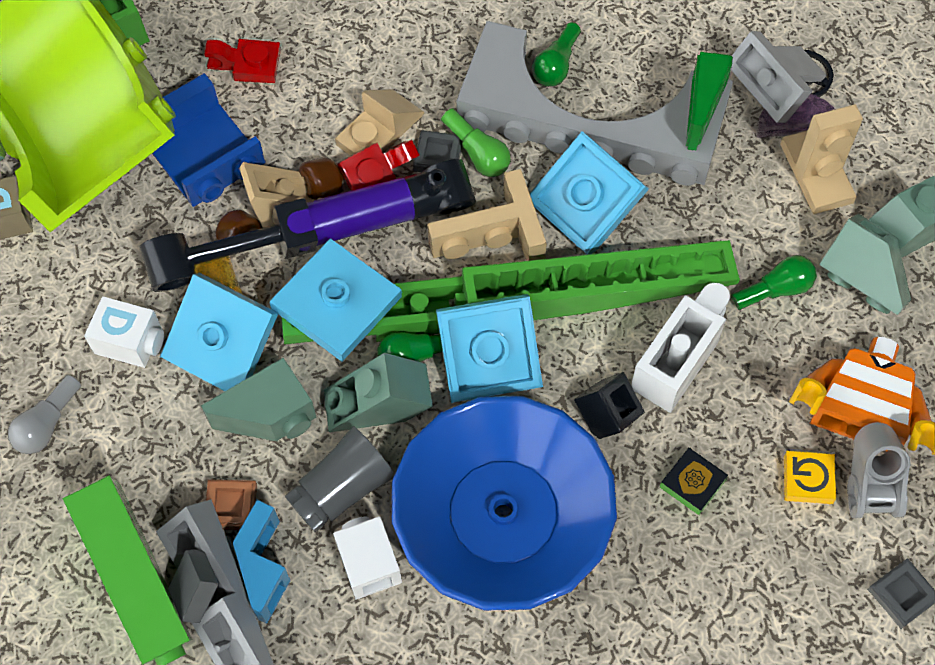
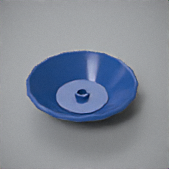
[392,396,617,611]

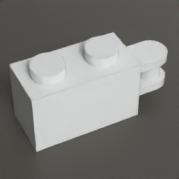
[631,283,730,413]

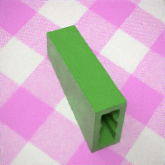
[62,475,193,665]

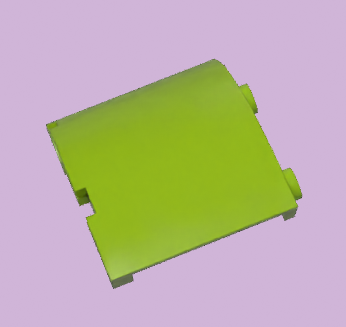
[0,0,176,232]

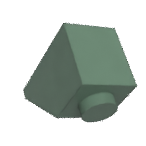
[869,176,935,258]
[201,358,317,441]

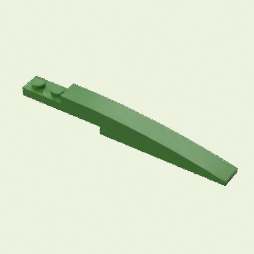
[281,240,740,345]

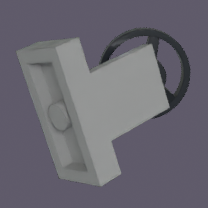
[731,31,834,123]

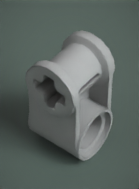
[847,422,911,518]

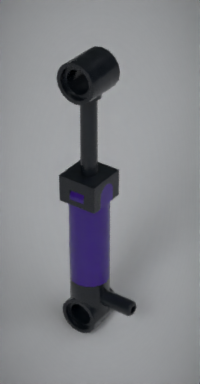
[140,159,476,292]

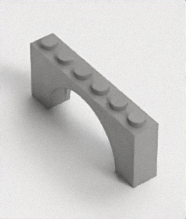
[456,21,733,186]

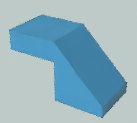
[233,500,291,624]

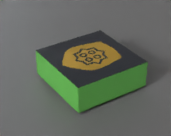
[660,447,728,515]

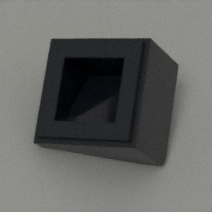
[574,372,645,439]

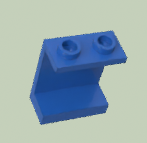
[152,73,265,207]

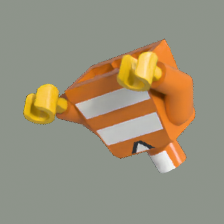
[789,337,935,455]

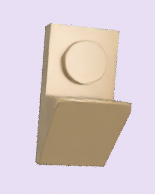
[335,89,424,156]
[239,162,322,228]

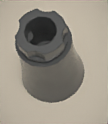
[285,426,395,532]

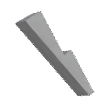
[156,499,274,665]

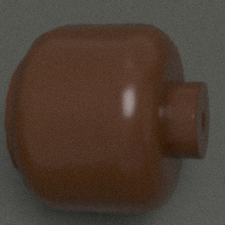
[298,157,343,200]
[216,210,263,240]

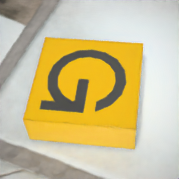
[784,451,836,504]

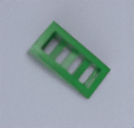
[686,52,733,151]

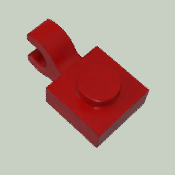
[204,39,281,83]
[336,140,420,191]

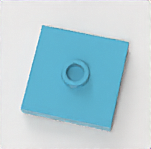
[530,131,649,255]
[270,238,402,362]
[160,273,278,391]
[436,294,543,403]

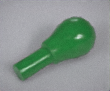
[532,22,581,87]
[731,255,817,310]
[377,332,442,362]

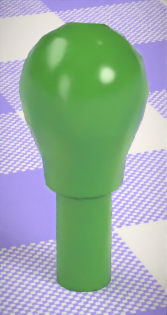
[441,108,511,177]

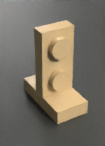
[780,104,863,215]
[427,169,547,261]

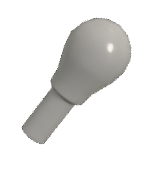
[8,375,81,454]

